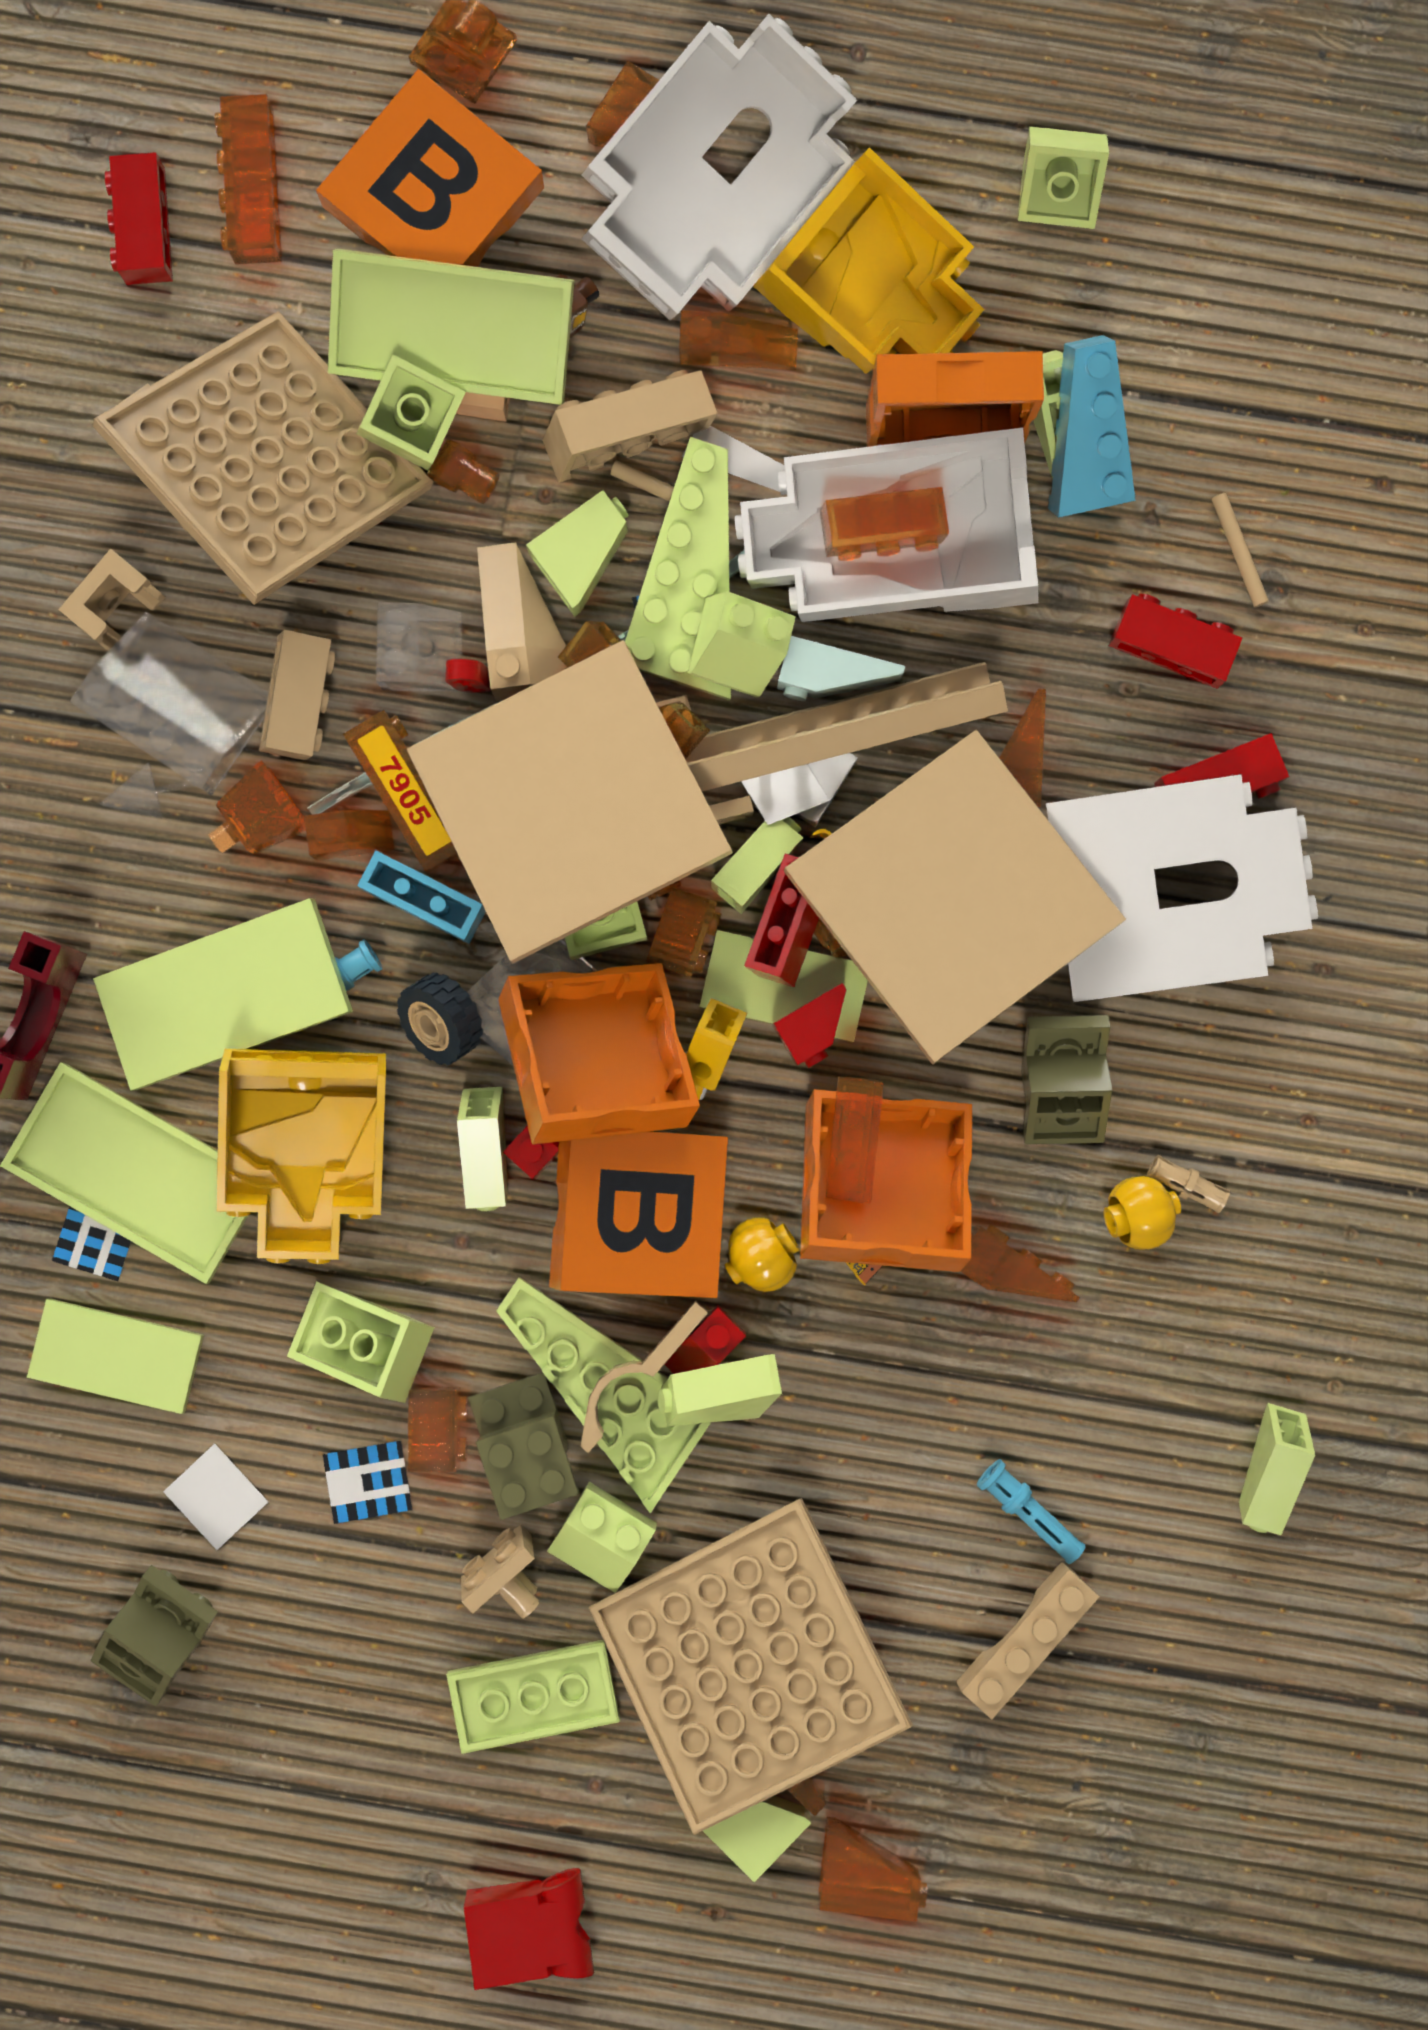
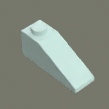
[777,636,905,701]

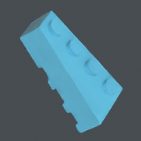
[1048,335,1136,518]

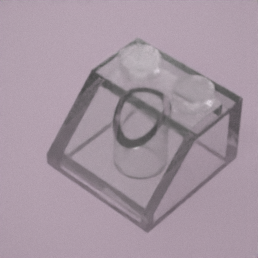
[376,602,462,691]

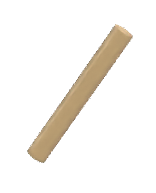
[610,460,674,502]
[1211,493,1269,608]

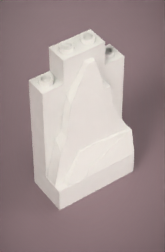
[735,427,1038,622]

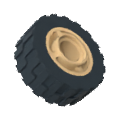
[397,973,483,1065]

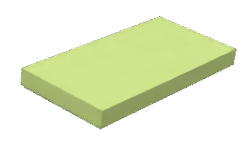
[699,930,868,1042]
[27,1299,204,1414]
[446,1640,620,1754]

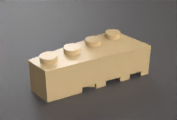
[543,370,718,483]

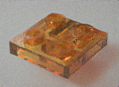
[408,0,517,104]

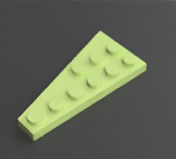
[625,437,731,700]
[496,1277,711,1513]

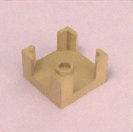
[58,549,166,657]

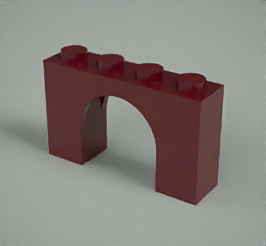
[0,931,87,1101]

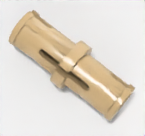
[1147,1155,1230,1213]

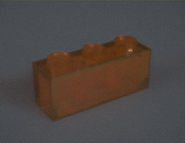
[820,487,949,561]

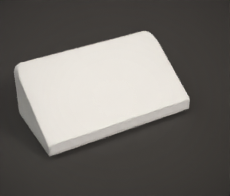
[795,753,858,828]

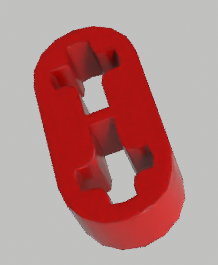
[445,659,491,693]

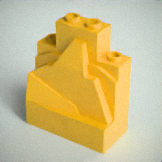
[753,147,985,374]
[217,1049,386,1264]

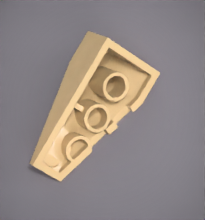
[477,542,571,701]

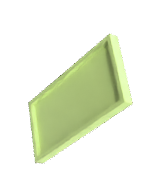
[328,249,574,405]
[93,898,353,1091]
[0,1062,248,1284]

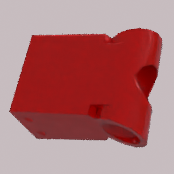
[464,1868,595,1990]

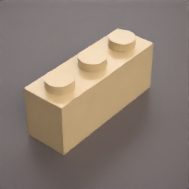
[259,630,335,760]

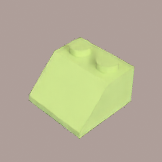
[1018,126,1109,229]
[356,355,466,470]
[688,591,796,697]
[547,1482,657,1593]

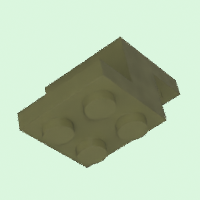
[1021,1015,1112,1145]
[468,1372,579,1520]
[91,1565,218,1707]

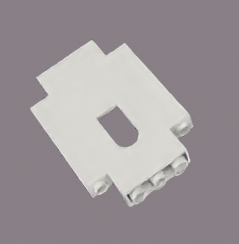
[582,14,857,320]
[1046,775,1318,1002]

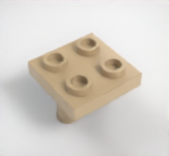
[461,1524,539,1619]

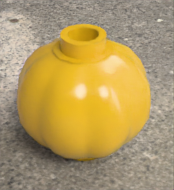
[1103,1176,1181,1250]
[724,1218,800,1292]

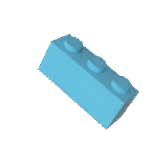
[357,850,486,944]

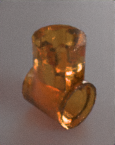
[427,439,500,504]

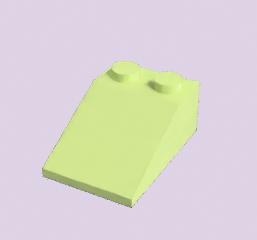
[287,1281,435,1403]

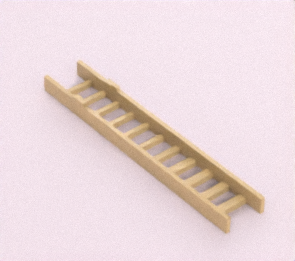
[677,662,1008,791]

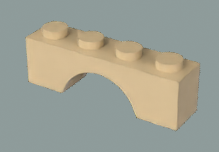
[956,1561,1100,1720]

